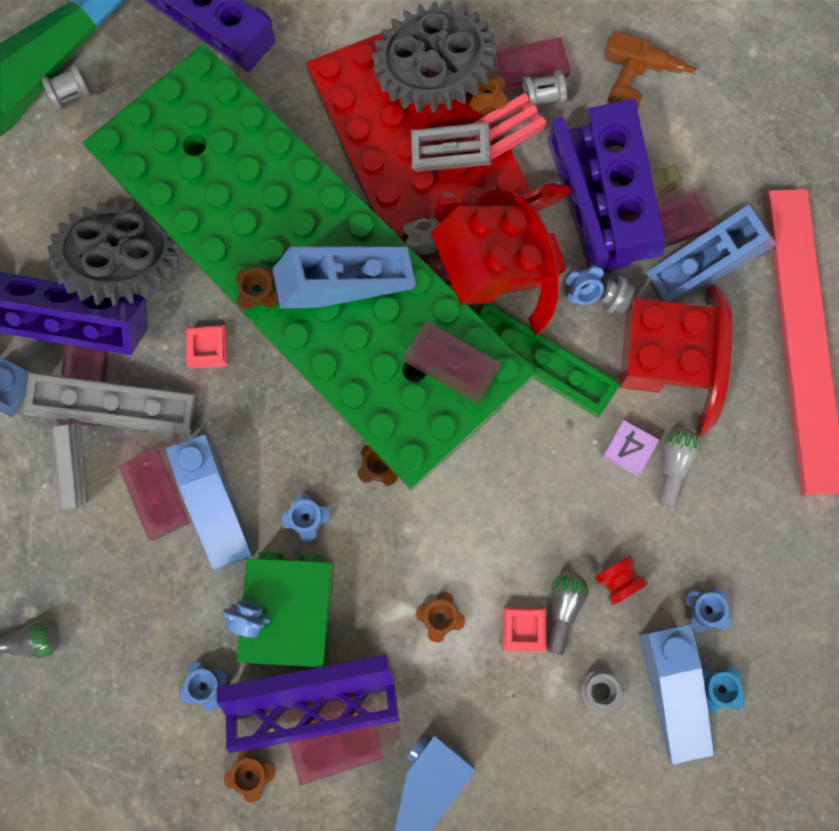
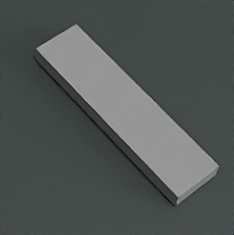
[23,372,196,435]

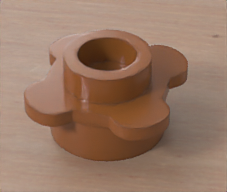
[470,76,508,115]
[416,592,465,643]
[224,749,276,803]

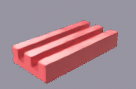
[462,93,546,160]

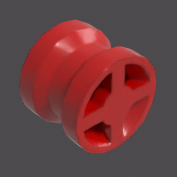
[595,555,648,606]

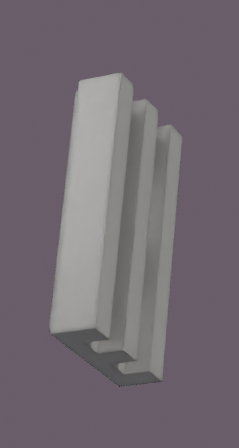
[411,122,491,172]
[52,422,89,509]

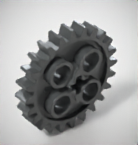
[372,1,497,113]
[47,200,181,306]

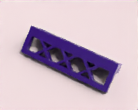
[548,117,631,274]
[217,654,400,753]

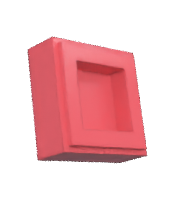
[186,325,228,369]
[503,607,546,651]

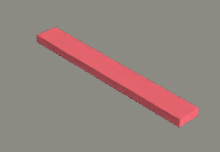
[765,189,839,496]

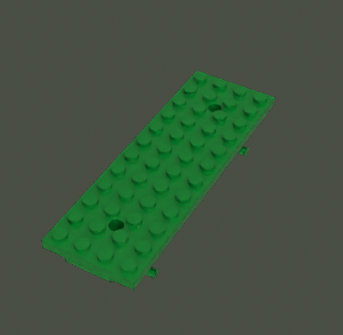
[82,43,535,491]

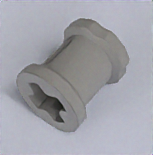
[41,64,92,110]
[522,70,567,107]

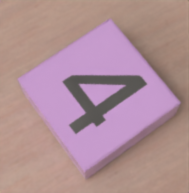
[602,420,659,477]

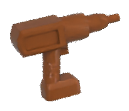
[604,31,697,110]

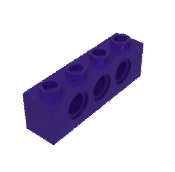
[144,0,276,73]
[582,98,665,265]
[0,272,148,355]

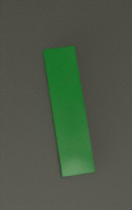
[477,303,621,418]

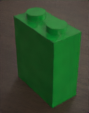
[237,552,334,667]

